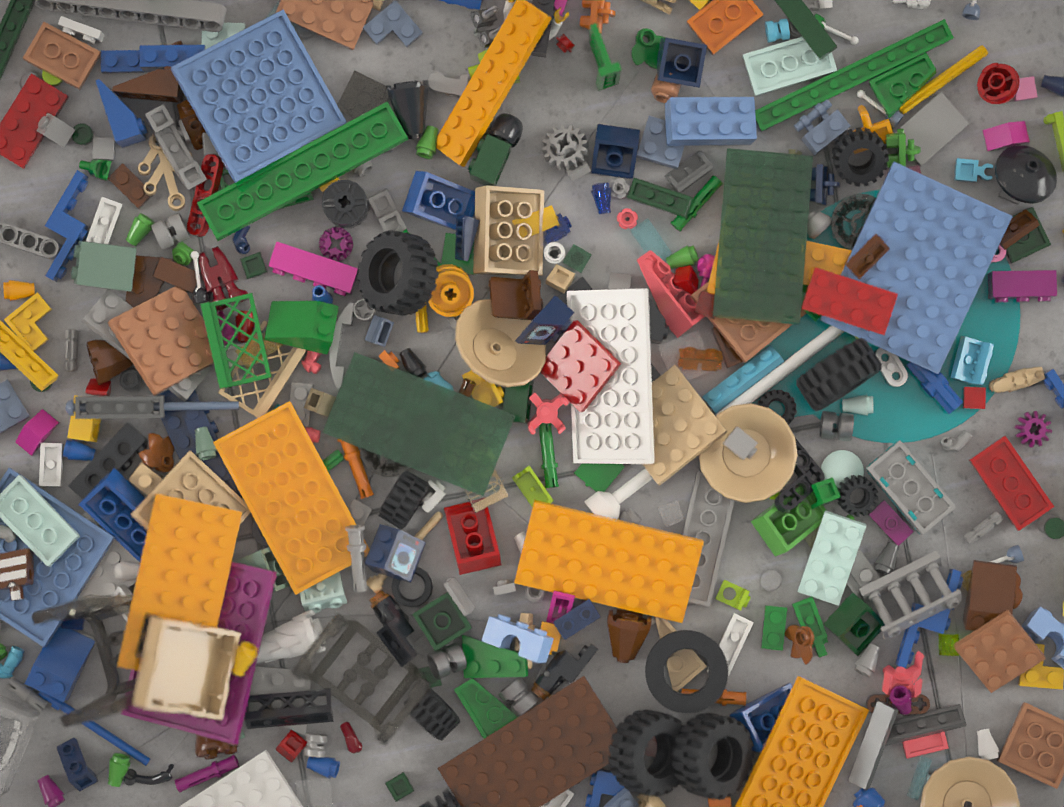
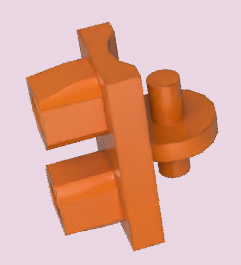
[580,0,616,34]

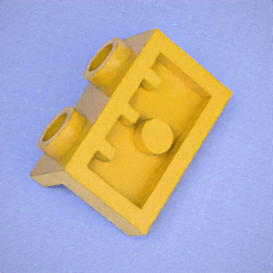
[462,370,505,414]

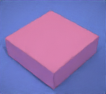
[1014,76,1037,102]

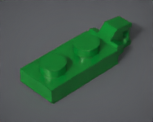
[792,597,828,658]

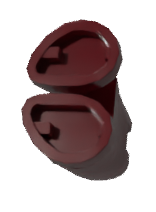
[198,246,248,312]

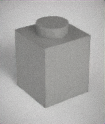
[36,113,75,148]
[722,426,758,460]

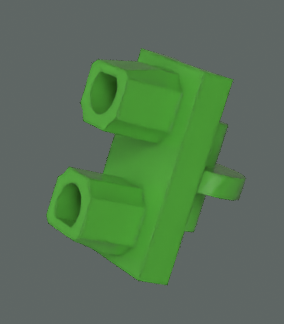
[886,129,921,168]

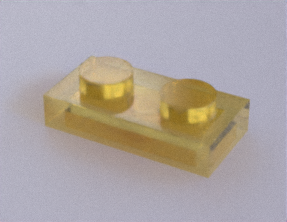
[235,331,284,369]

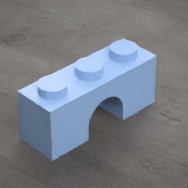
[1022,607,1064,669]
[482,614,554,663]

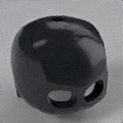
[489,113,523,148]

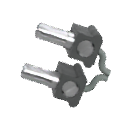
[470,6,501,48]

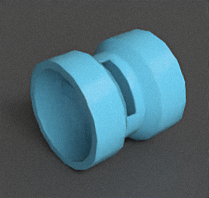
[765,18,790,43]

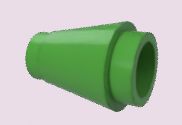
[415,126,439,159]
[126,213,155,246]
[666,245,699,269]
[108,753,131,787]

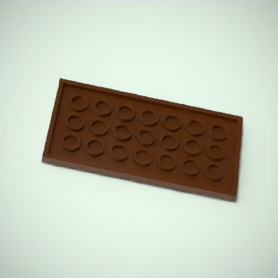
[437,676,617,807]

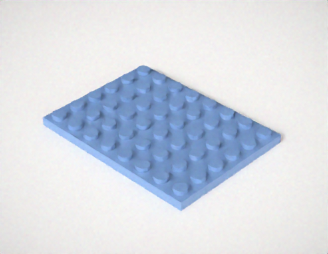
[820,162,1012,374]

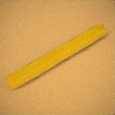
[899,45,988,114]

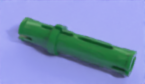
[670,175,723,232]
[538,423,559,488]

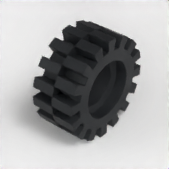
[758,390,797,425]
[837,475,878,517]

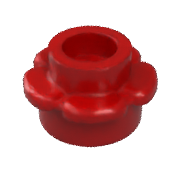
[556,34,575,53]

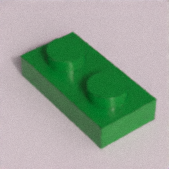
[761,605,787,651]

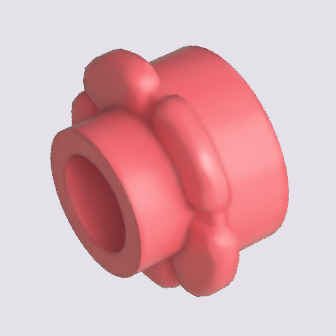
[617,208,638,229]

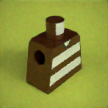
[0,548,34,601]

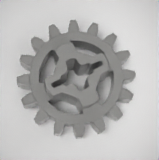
[542,125,589,170]

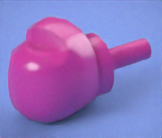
[697,254,715,288]

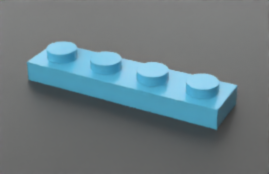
[703,345,784,413]

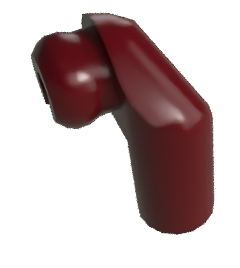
[340,722,363,754]

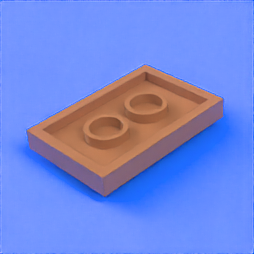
[23,22,101,90]

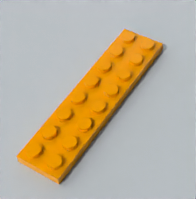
[436,0,552,167]

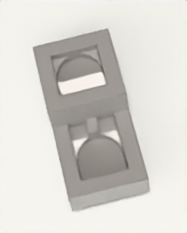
[368,189,407,232]

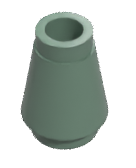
[195,427,217,461]

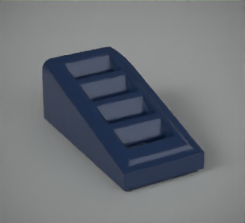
[455,215,480,262]

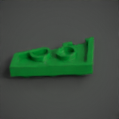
[869,53,936,118]
[462,634,528,678]
[454,678,517,739]

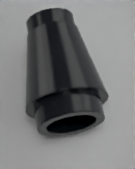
[399,348,427,381]

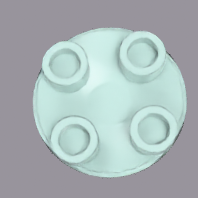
[821,450,864,489]

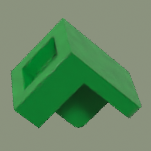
[810,477,841,509]

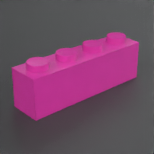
[268,241,359,297]

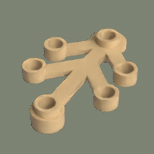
[138,134,193,211]

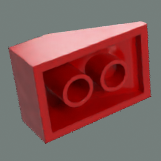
[444,498,502,575]

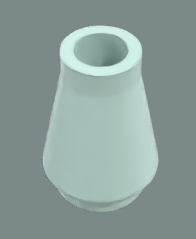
[842,394,874,415]

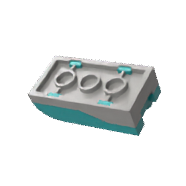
[866,441,956,535]

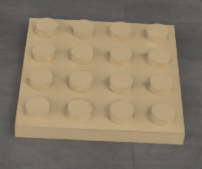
[643,365,727,486]
[130,451,251,530]

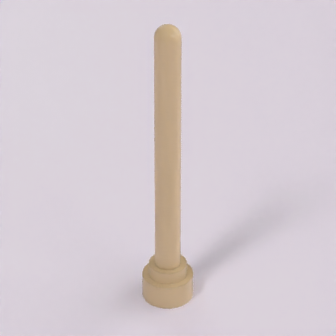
[366,512,443,594]

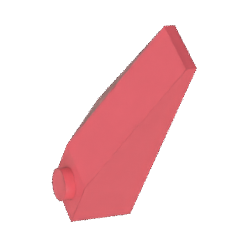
[637,250,706,338]

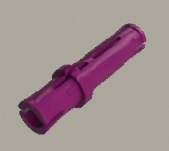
[174,755,240,793]

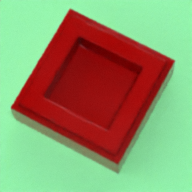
[963,387,986,409]

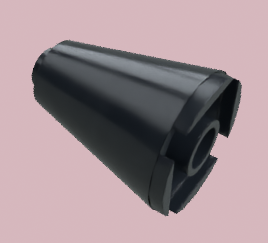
[386,80,429,139]

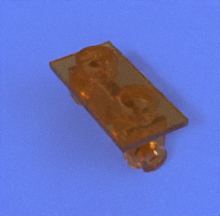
[678,347,723,372]

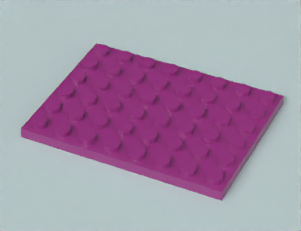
[121,562,277,744]

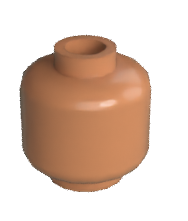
[651,73,681,103]

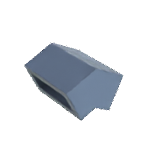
[365,315,394,347]

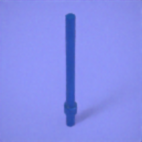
[38,691,151,766]

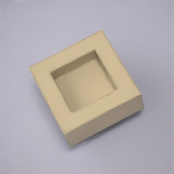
[545,264,575,294]

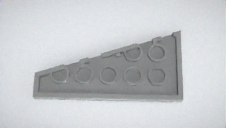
[249,666,312,736]

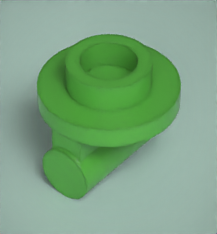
[172,242,194,266]

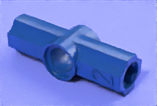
[906,362,963,414]

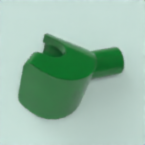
[79,159,112,181]

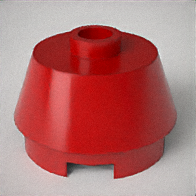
[977,63,1020,105]

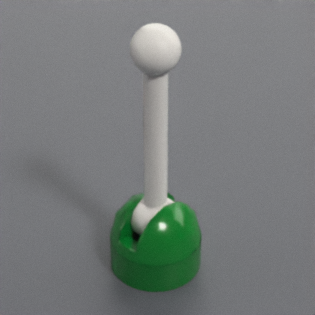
[814,13,858,45]

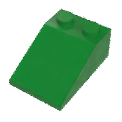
[264,301,339,355]

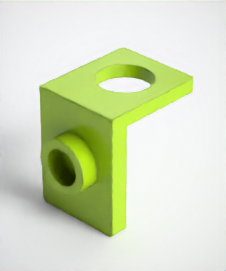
[715,580,751,611]

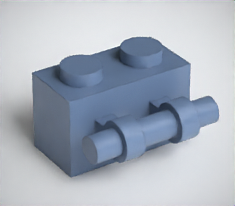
[793,99,851,156]

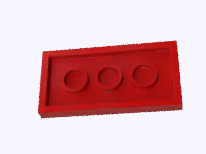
[0,73,69,169]
[801,267,898,335]
[969,436,1054,531]

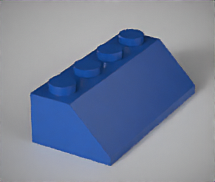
[79,468,147,562]

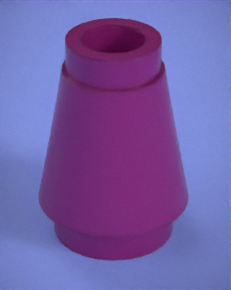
[890,686,912,715]
[37,775,65,807]

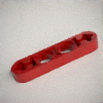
[187,154,224,237]

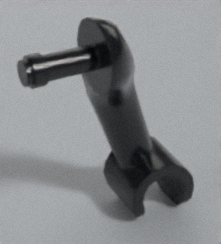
[124,764,174,786]

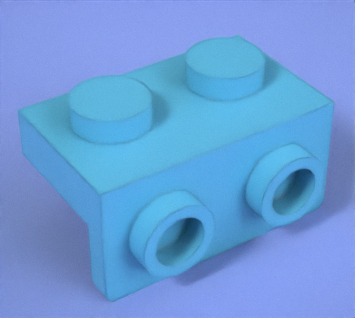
[950,336,994,385]

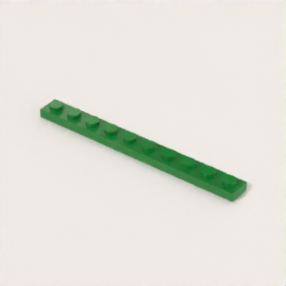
[755,19,954,132]

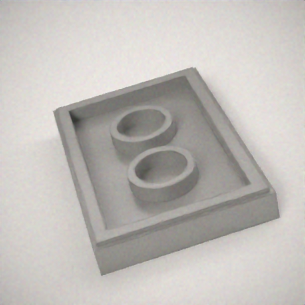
[894,92,969,167]

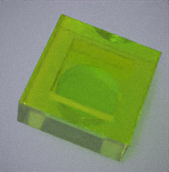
[939,633,960,656]

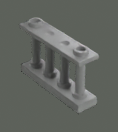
[859,551,962,639]

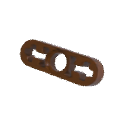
[866,694,930,714]

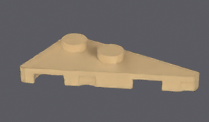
[655,617,707,692]

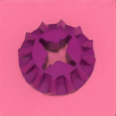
[319,227,353,261]

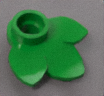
[631,28,665,69]

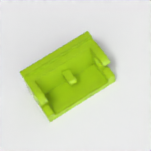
[512,465,554,508]

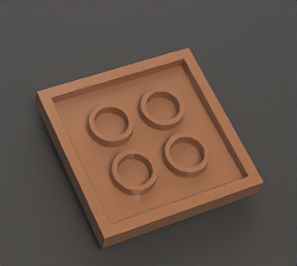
[954,610,1045,693]
[997,702,1064,789]

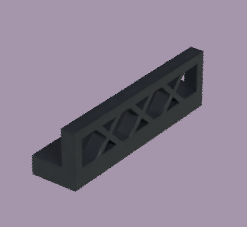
[244,689,334,729]

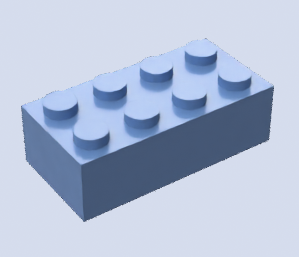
[665,97,757,146]

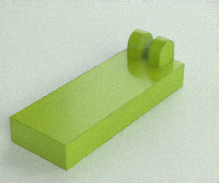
[1043,111,1064,172]

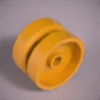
[428,264,474,317]

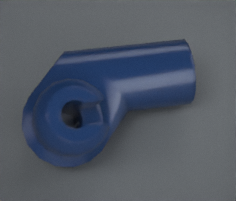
[232,226,250,254]

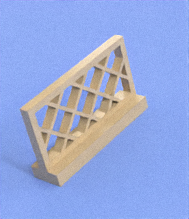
[218,320,307,418]

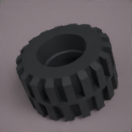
[832,127,889,187]
[379,470,429,530]
[403,684,460,741]

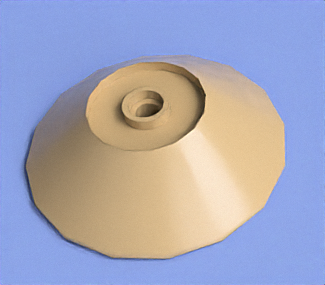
[455,299,546,387]
[699,403,798,503]
[920,757,1020,807]

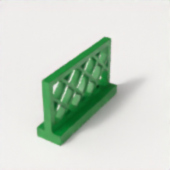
[588,23,622,91]
[200,293,272,390]

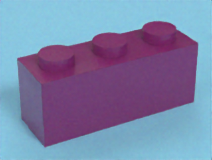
[988,270,1057,303]

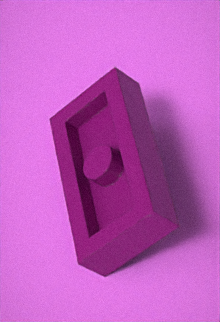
[868,500,914,546]

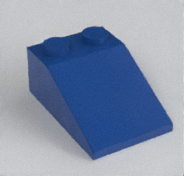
[96,79,148,148]
[402,171,475,231]
[25,624,95,702]
[729,683,792,752]

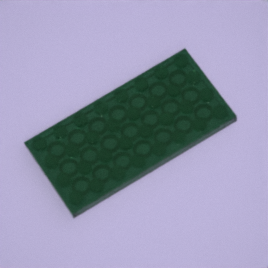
[712,148,813,325]
[322,352,516,497]

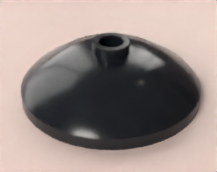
[995,145,1057,204]

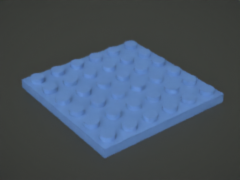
[170,9,347,183]
[0,468,115,647]

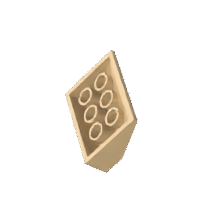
[473,185,544,276]

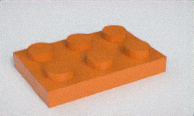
[686,0,764,55]

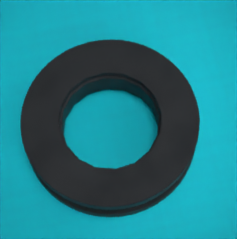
[645,630,728,714]

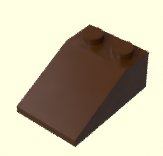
[112,66,184,103]
[962,560,1017,631]

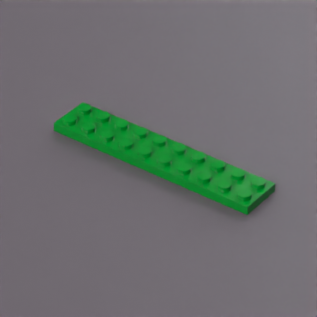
[197,101,408,241]

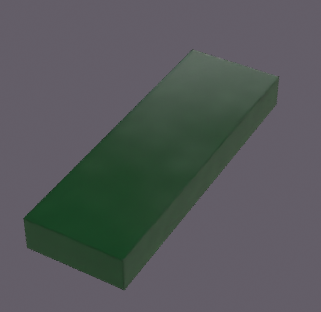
[627,178,694,219]

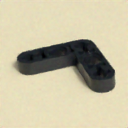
[774,438,825,513]

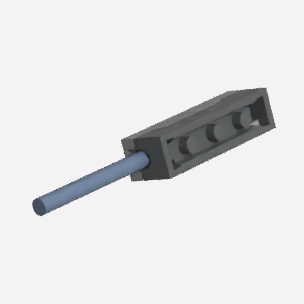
[65,395,239,419]

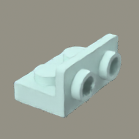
[300,572,347,613]

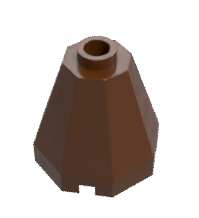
[86,340,134,385]
[607,609,652,663]

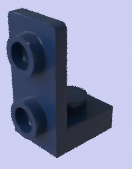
[554,599,601,640]
[56,738,98,792]

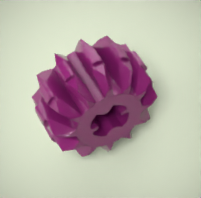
[1014,411,1052,448]

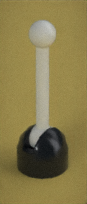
[190,251,210,303]

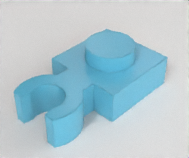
[954,158,993,182]

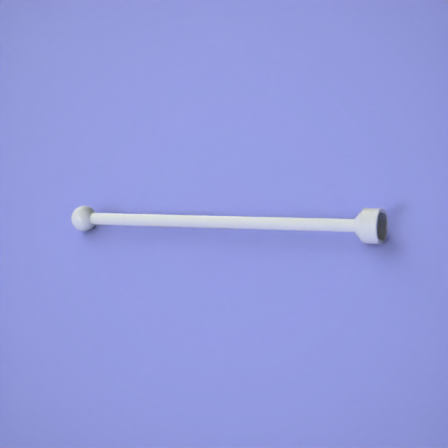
[584,325,845,519]

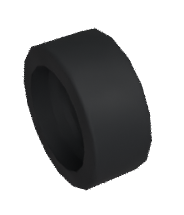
[391,567,433,607]

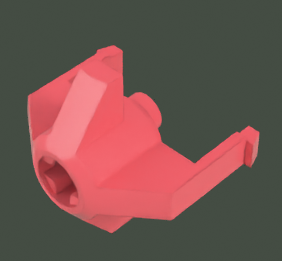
[527,392,569,435]
[882,651,924,698]

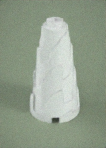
[257,610,326,663]

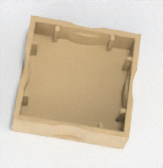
[133,616,240,720]

